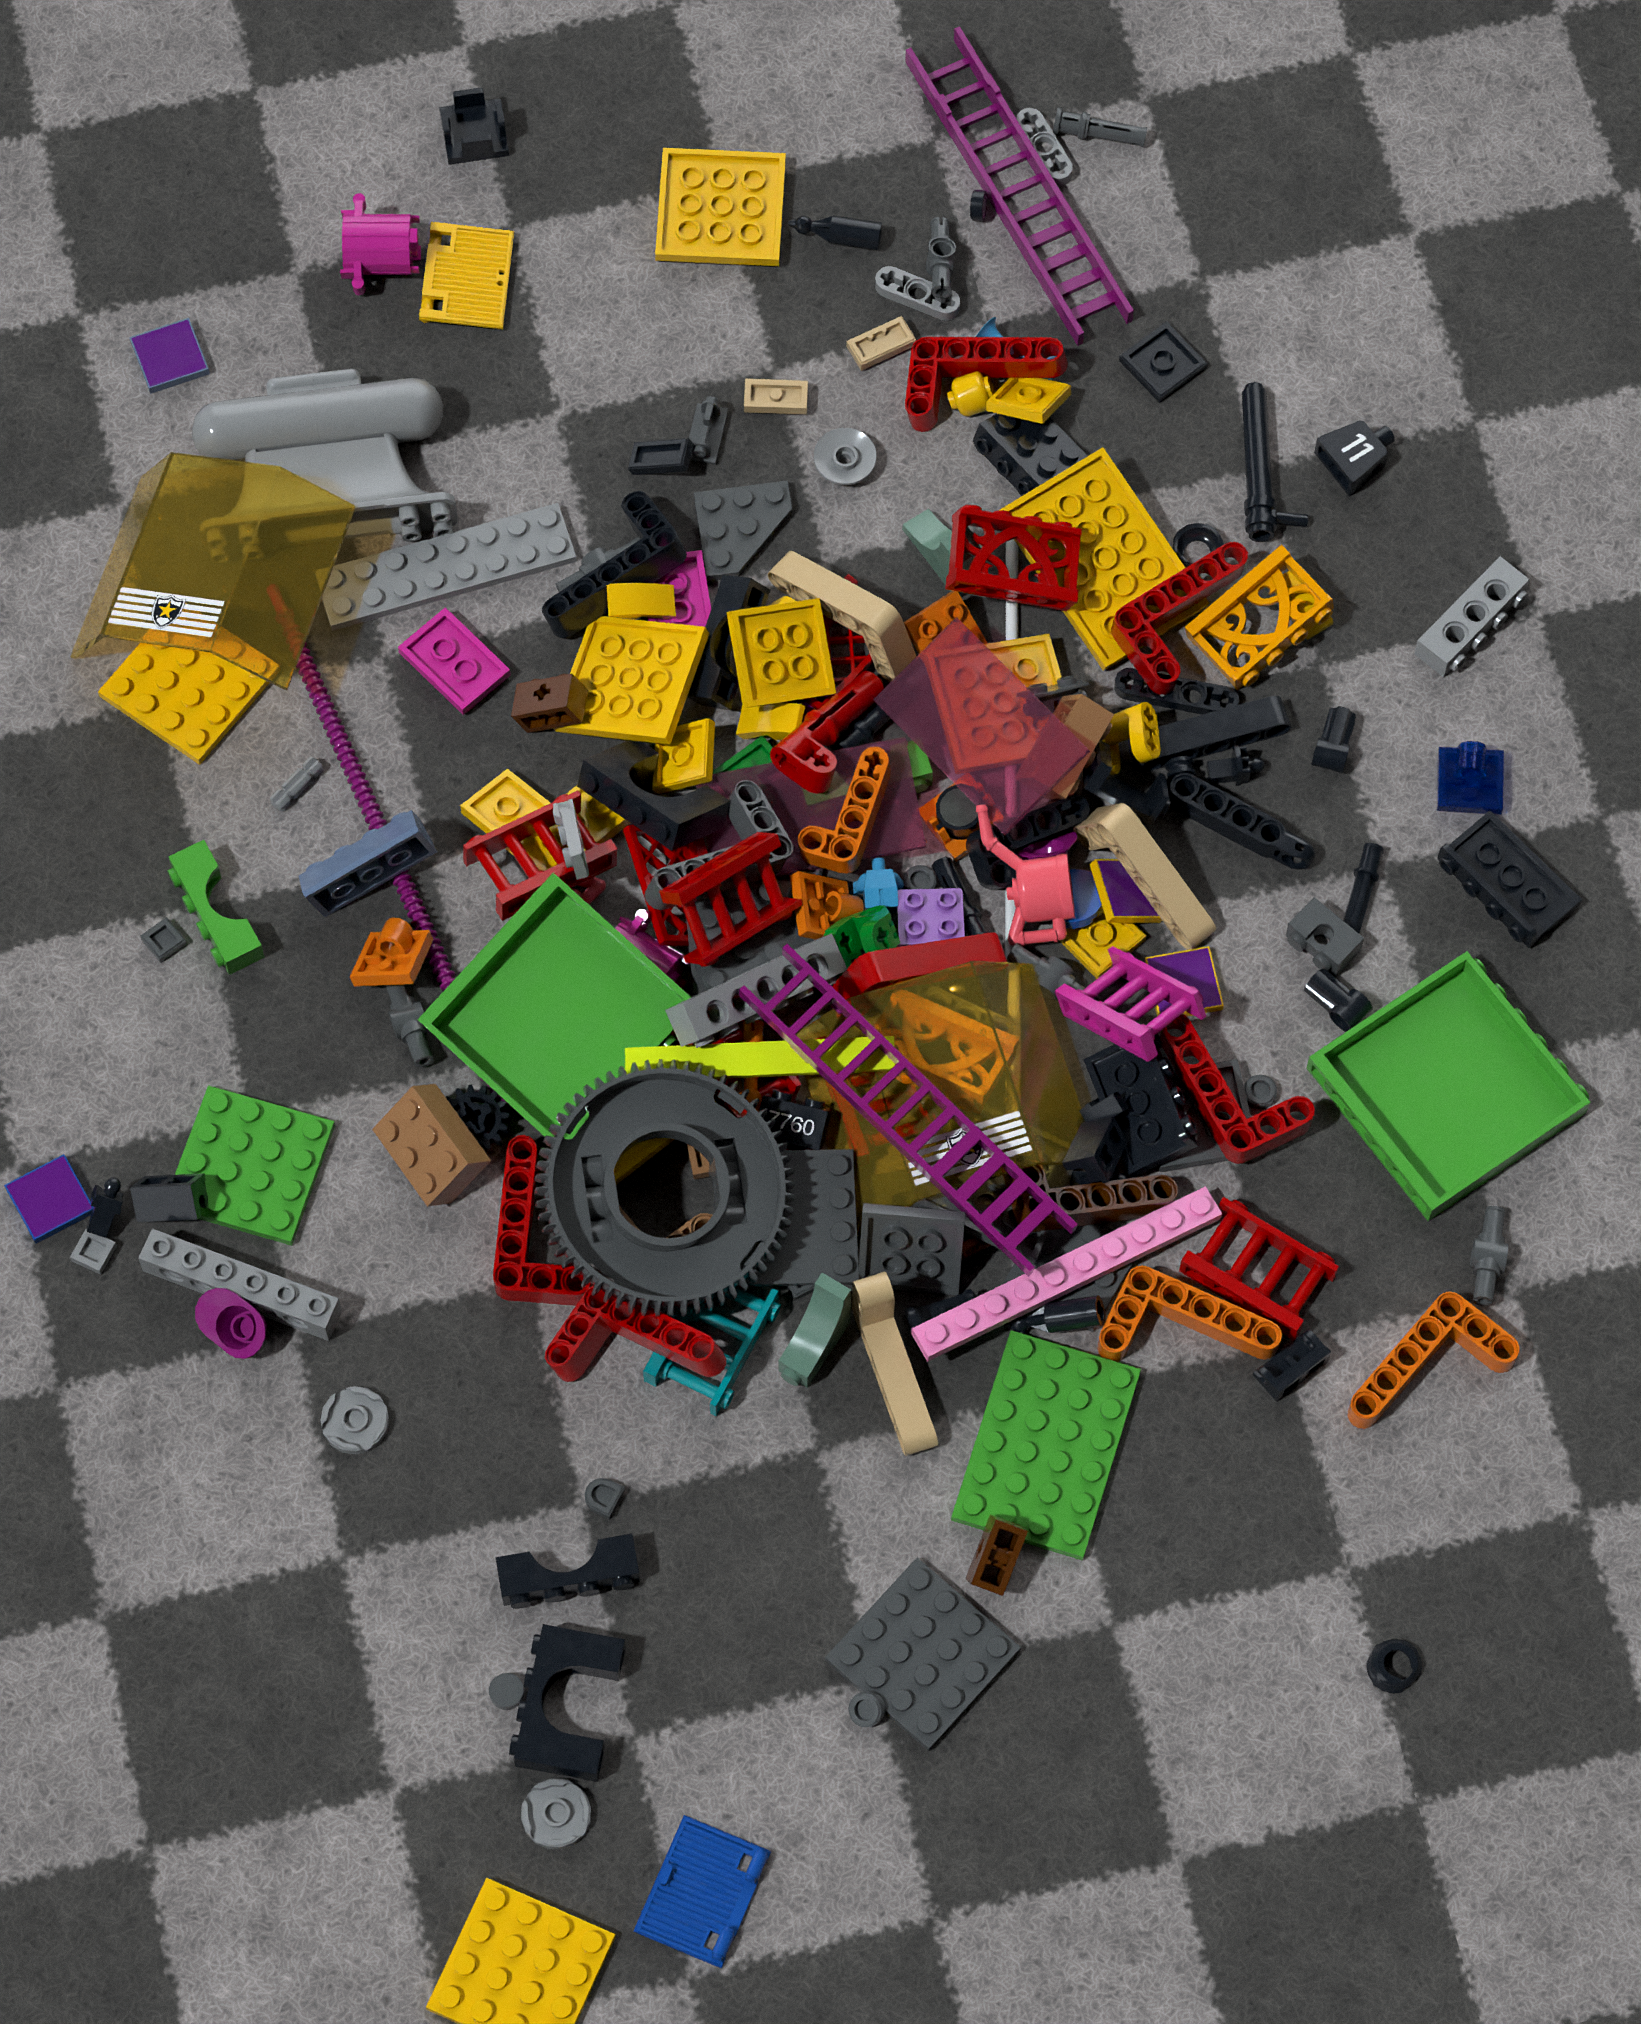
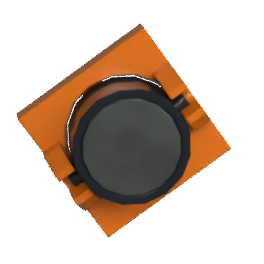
[917,773,1005,862]

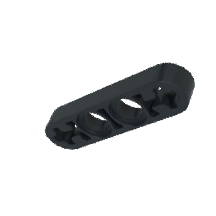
[1114,668,1239,715]

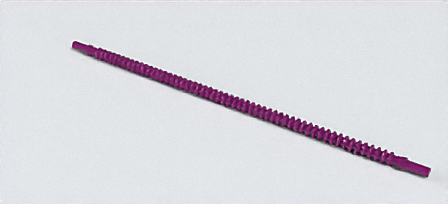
[265,584,509,1105]

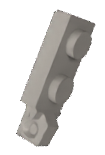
[553,799,589,880]

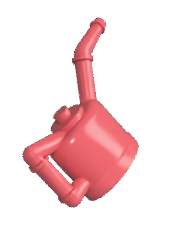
[976,804,1075,947]

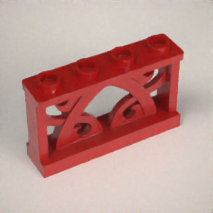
[945,505,1082,611]

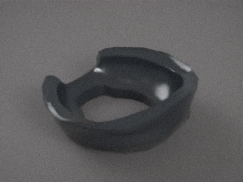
[1173,523,1224,567]
[1366,1639,1422,1694]

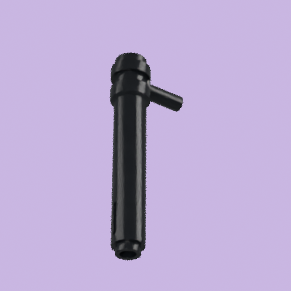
[1242,382,1308,542]

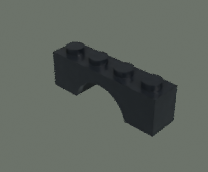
[687,575,770,710]
[495,1533,640,1609]

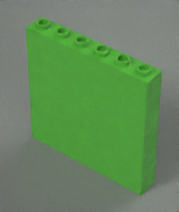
[417,873,691,1139]
[1306,951,1590,1221]

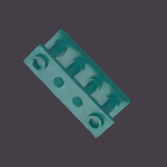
[643,1287,781,1416]

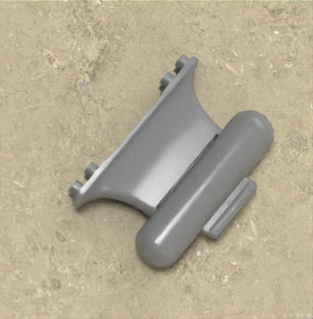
[192,369,458,565]

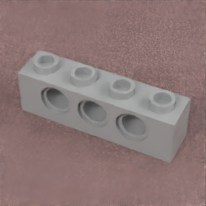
[1414,556,1530,677]

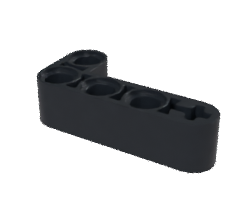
[966,794,1090,890]

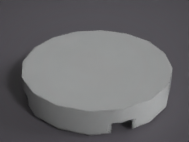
[320,1386,389,1455]
[521,1779,591,1850]

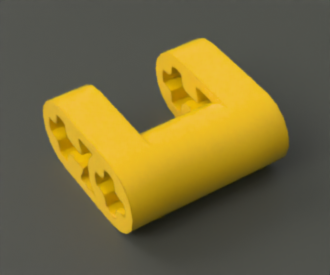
[1102,702,1161,775]

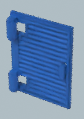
[633,1815,771,1969]

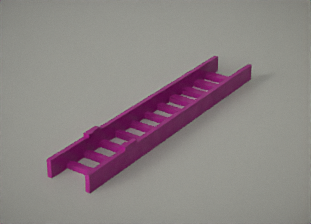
[905,26,1134,346]
[739,944,1078,1277]

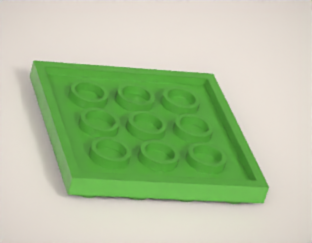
[175,1085,335,1246]

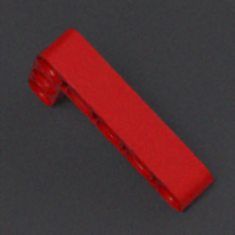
[905,337,1068,432]
[1111,542,1248,695]
[832,932,1008,1022]
[1160,1014,1315,1164]
[493,1135,591,1306]
[545,1285,726,1382]

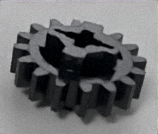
[446,1084,511,1154]

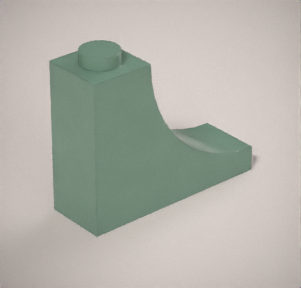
[902,508,982,597]
[778,1273,851,1388]

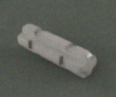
[270,757,323,811]

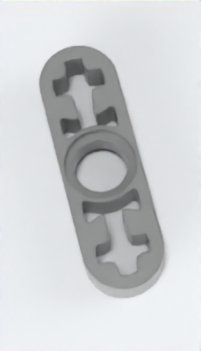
[1016,108,1073,186]
[875,266,960,321]

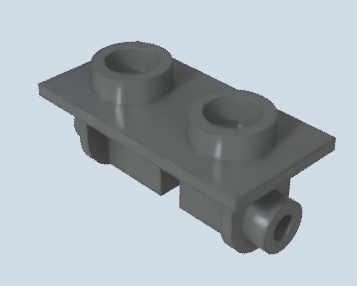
[689,396,728,464]
[1017,676,1089,719]

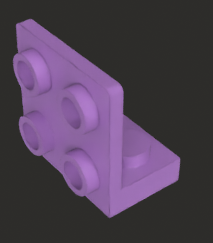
[897,888,965,947]

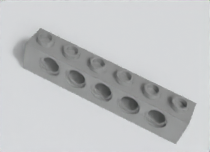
[665,934,847,1048]
[138,1228,342,1341]

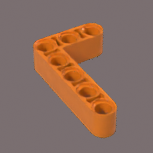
[1097,1265,1282,1362]
[1347,1292,1520,1429]

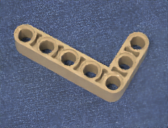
[767,551,918,684]
[1073,803,1216,950]
[852,1271,938,1456]

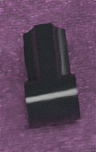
[1311,706,1356,773]
[1304,968,1373,1032]

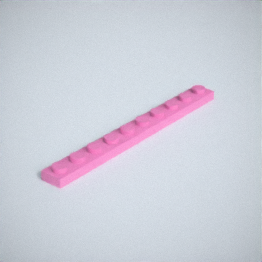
[911,1186,1222,1362]

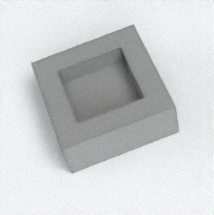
[70,1229,117,1275]

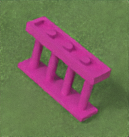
[1055,946,1206,1062]

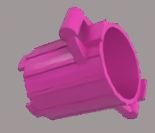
[340,193,421,296]
[615,909,690,989]

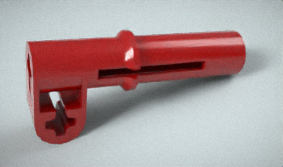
[770,671,884,794]

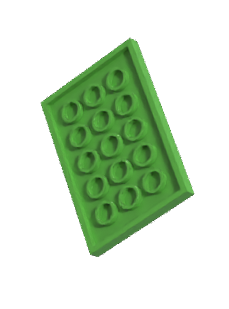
[951,1330,1141,1561]

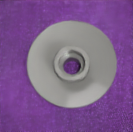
[814,428,877,485]

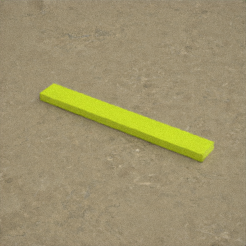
[625,1036,895,1079]

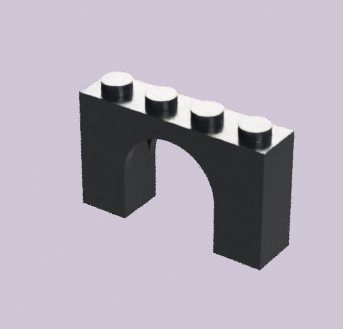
[577,740,730,851]
[509,1624,626,1782]

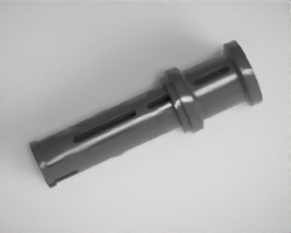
[1053,107,1148,147]

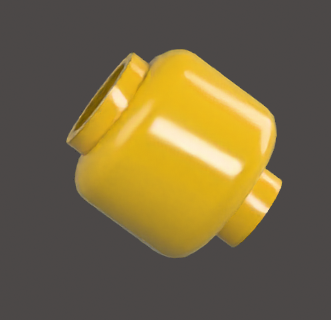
[947,371,995,417]

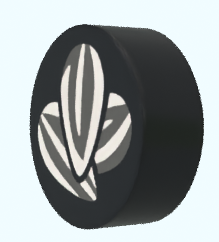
[970,190,987,222]

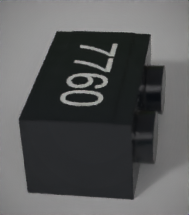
[759,1089,832,1150]

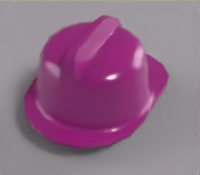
[1015,829,1078,860]
[195,1288,267,1359]

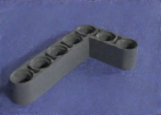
[645,780,793,910]

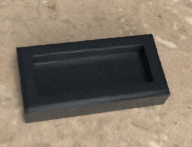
[628,438,694,475]

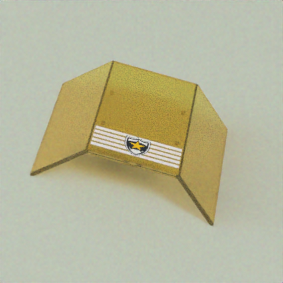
[70,452,356,690]
[796,961,1085,1237]

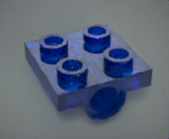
[1436,741,1504,815]

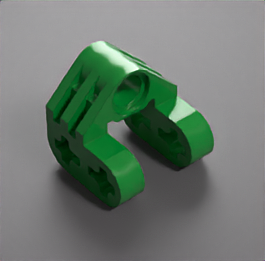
[823,905,901,979]

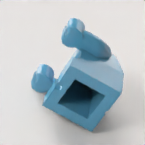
[853,858,904,913]

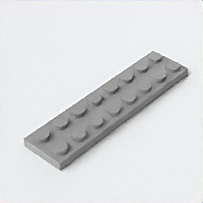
[314,503,577,631]

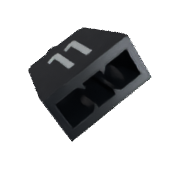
[1314,420,1395,497]

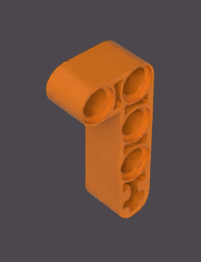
[797,747,891,874]

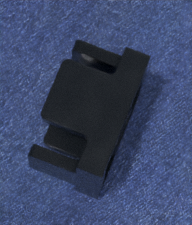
[439,87,509,165]

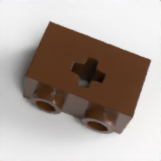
[511,674,588,733]
[965,1514,1028,1596]

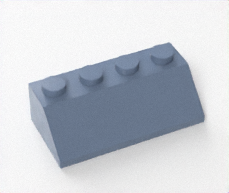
[299,810,438,917]

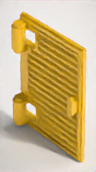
[419,222,514,330]

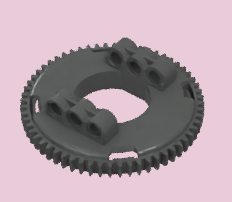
[534,1059,796,1317]

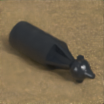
[788,215,882,250]
[1004,1295,1105,1334]

